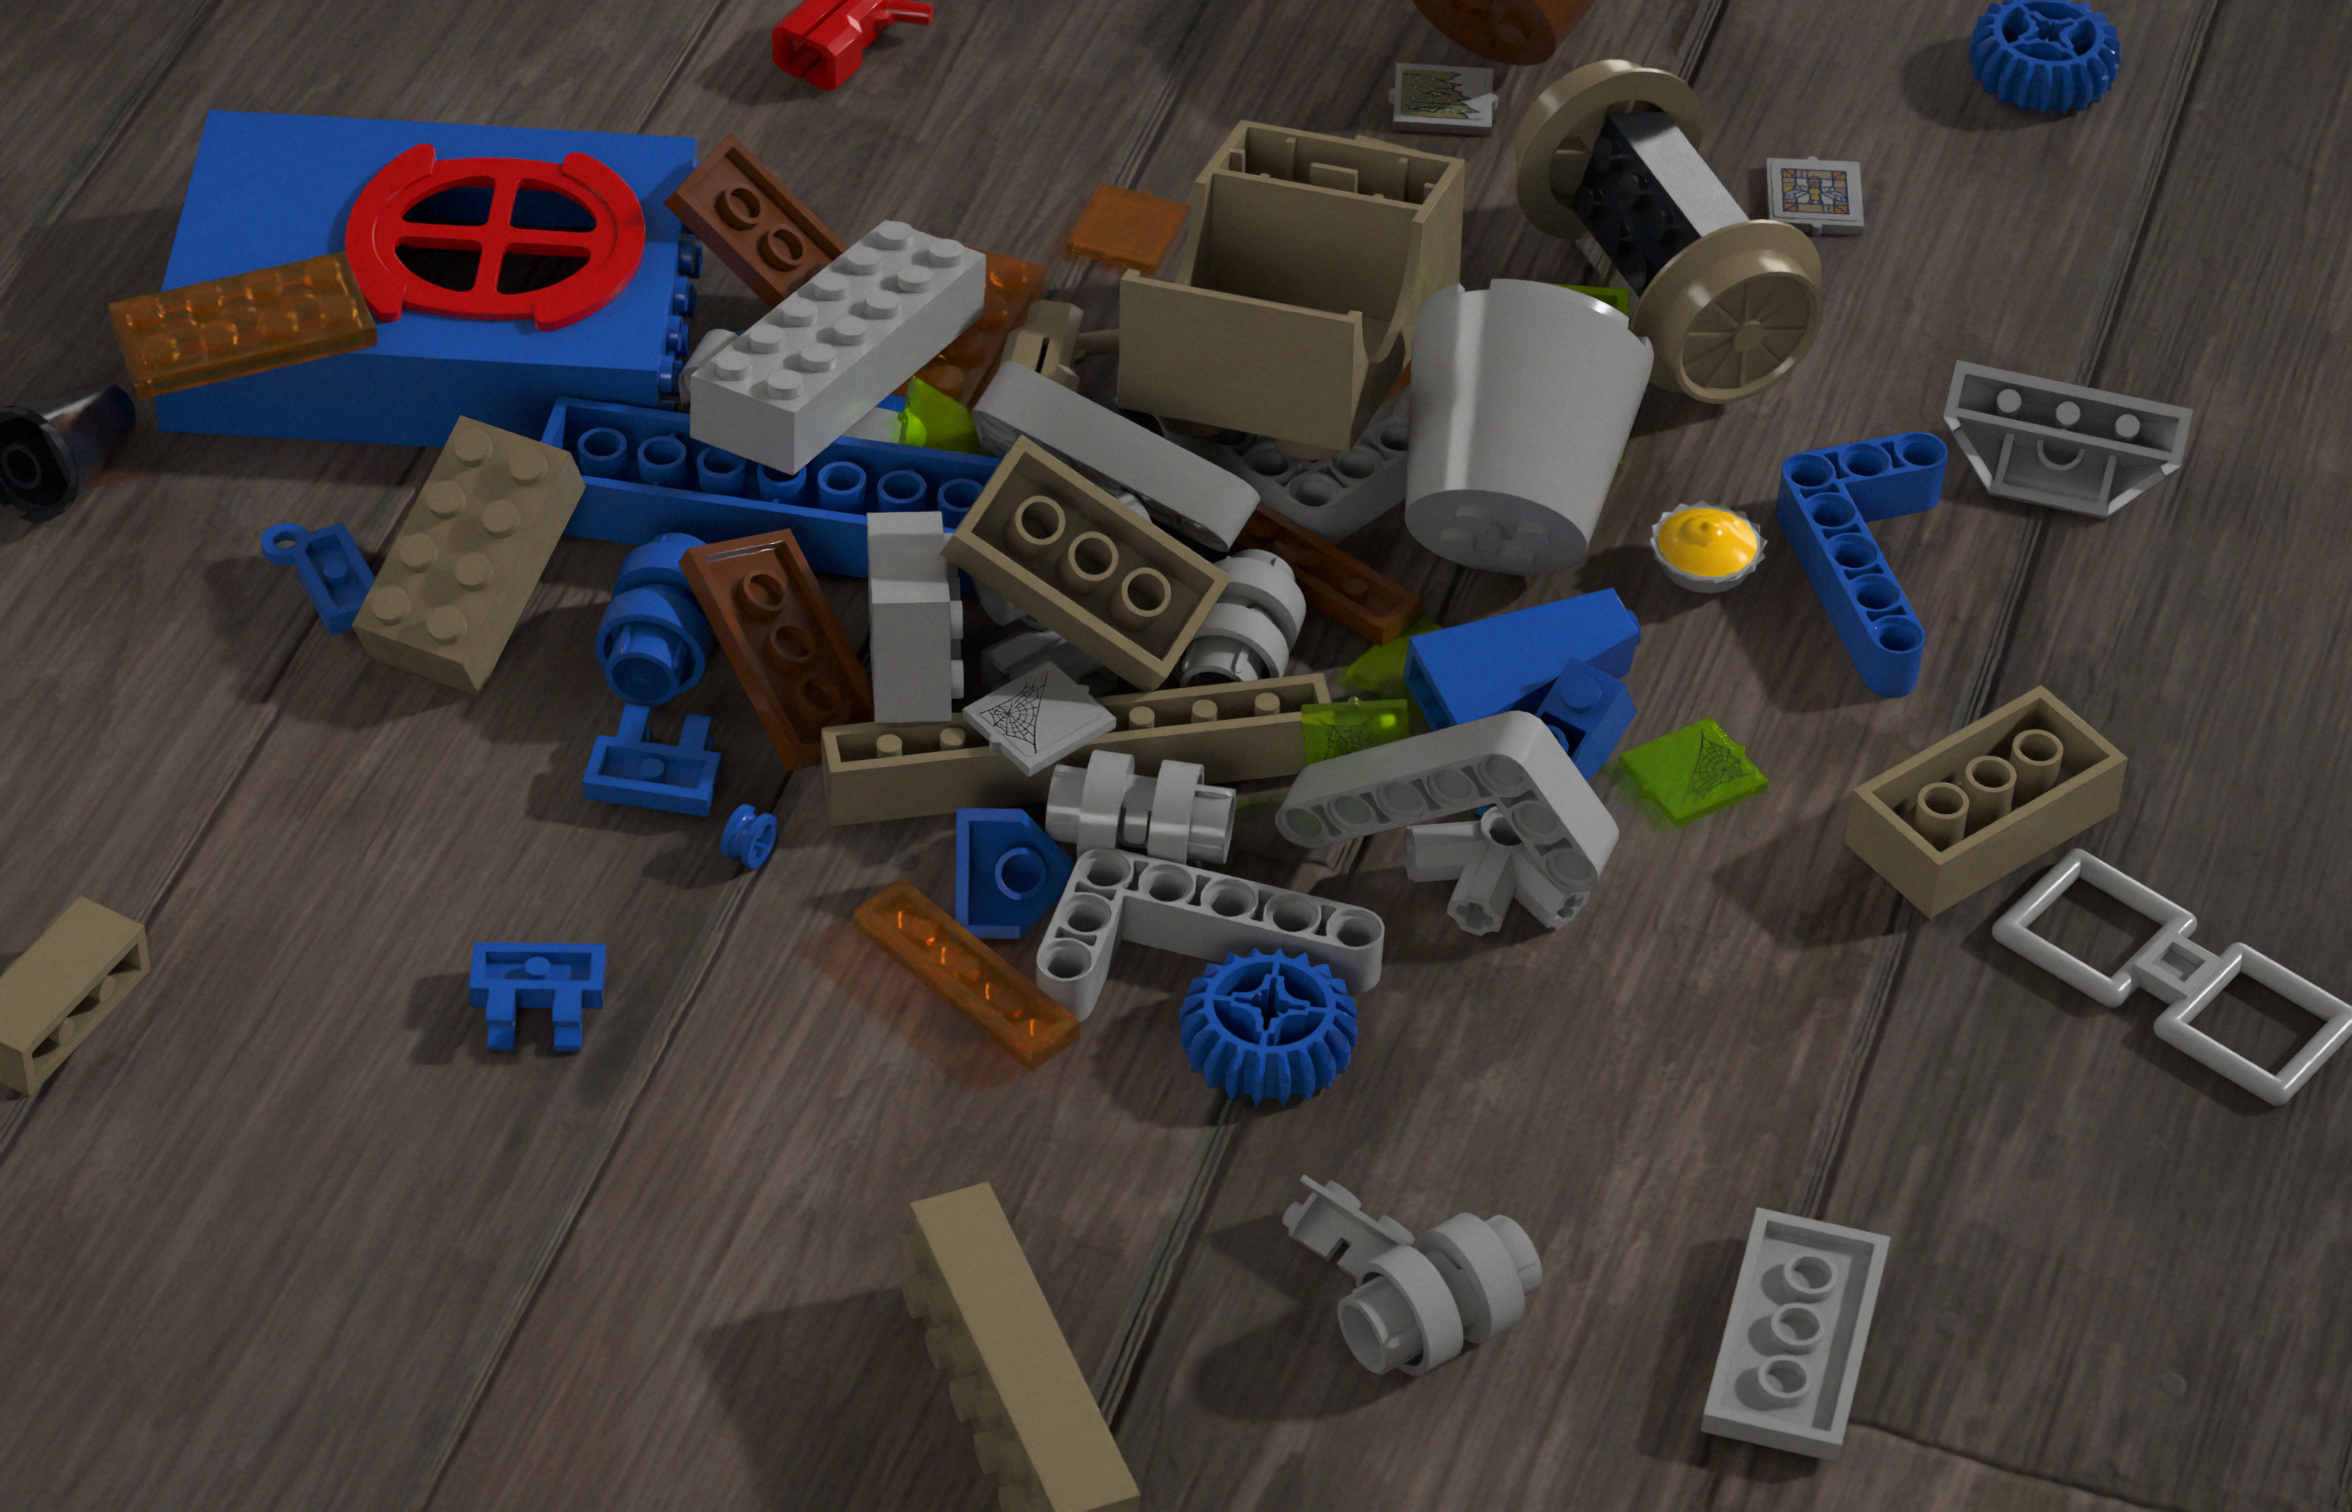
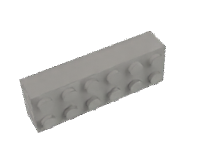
[690,219,986,475]

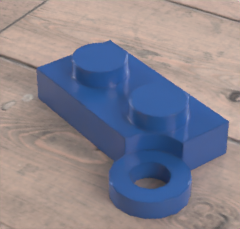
[261,522,375,636]

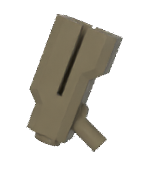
[998,300,1119,394]

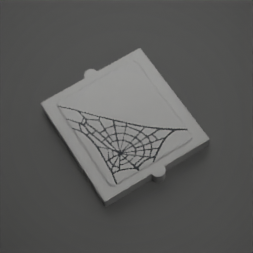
[963,660,1116,777]

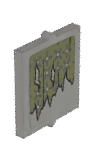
[1388,63,1498,136]

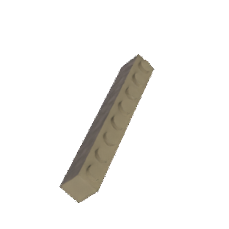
[821,673,1336,827]

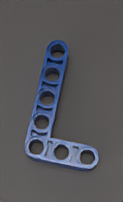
[1775,432,1948,698]

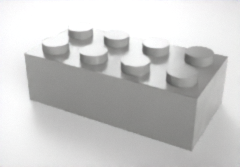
[867,511,964,723]

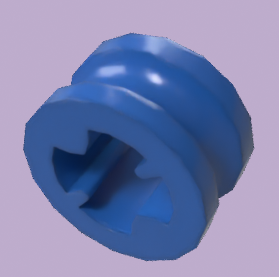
[720,804,778,869]

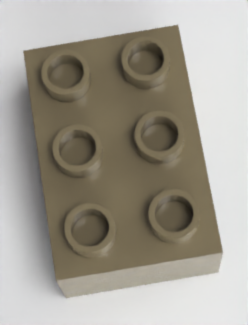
[1118,120,1465,460]

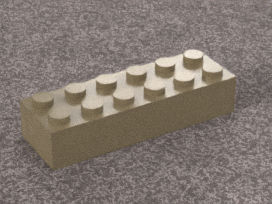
[901,1181,1140,1512]

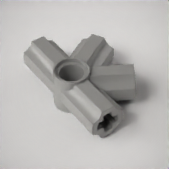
[1403,806,1590,936]

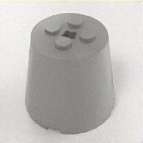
[1405,279,1654,576]

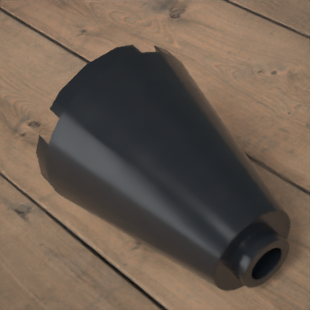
[0,381,136,522]

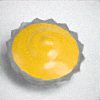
[1647,500,1767,594]

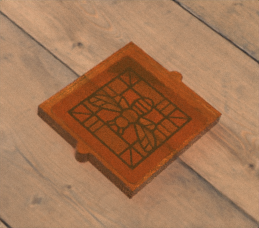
[1066,182,1190,275]

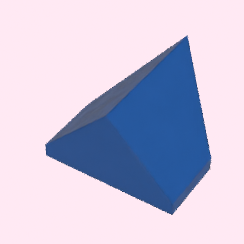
[955,808,1076,939]

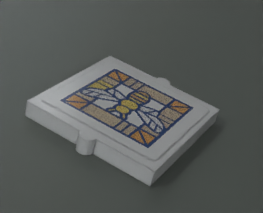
[1765,156,1864,237]

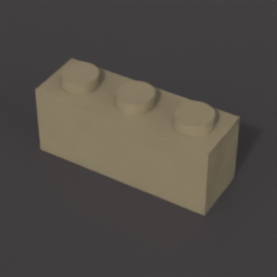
[0,896,151,1097]

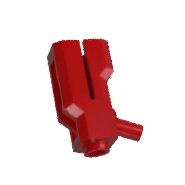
[772,0,934,91]

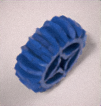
[1969,0,2121,116]
[1179,946,1358,1107]

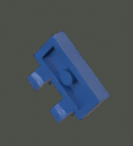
[582,704,723,817]
[469,942,607,1051]

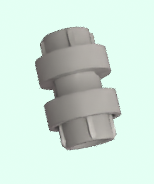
[1172,549,1306,688]
[1045,750,1236,867]
[1337,1213,1543,1376]

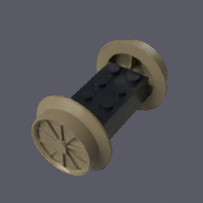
[1515,60,1823,404]

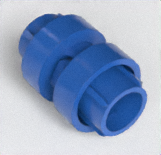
[595,533,715,706]

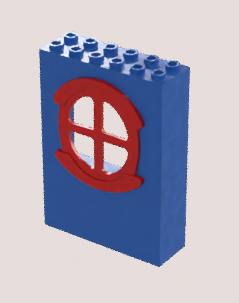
[148,110,703,448]

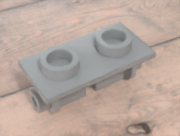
[1282,1175,1415,1279]

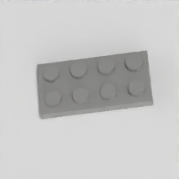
[1701,1207,1891,1462]

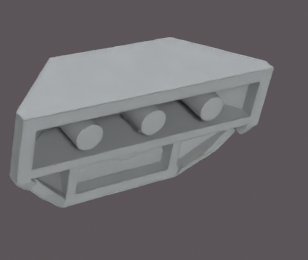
[1943,360,2194,520]

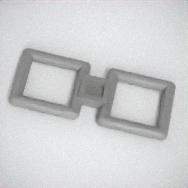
[1992,848,2352,1106]

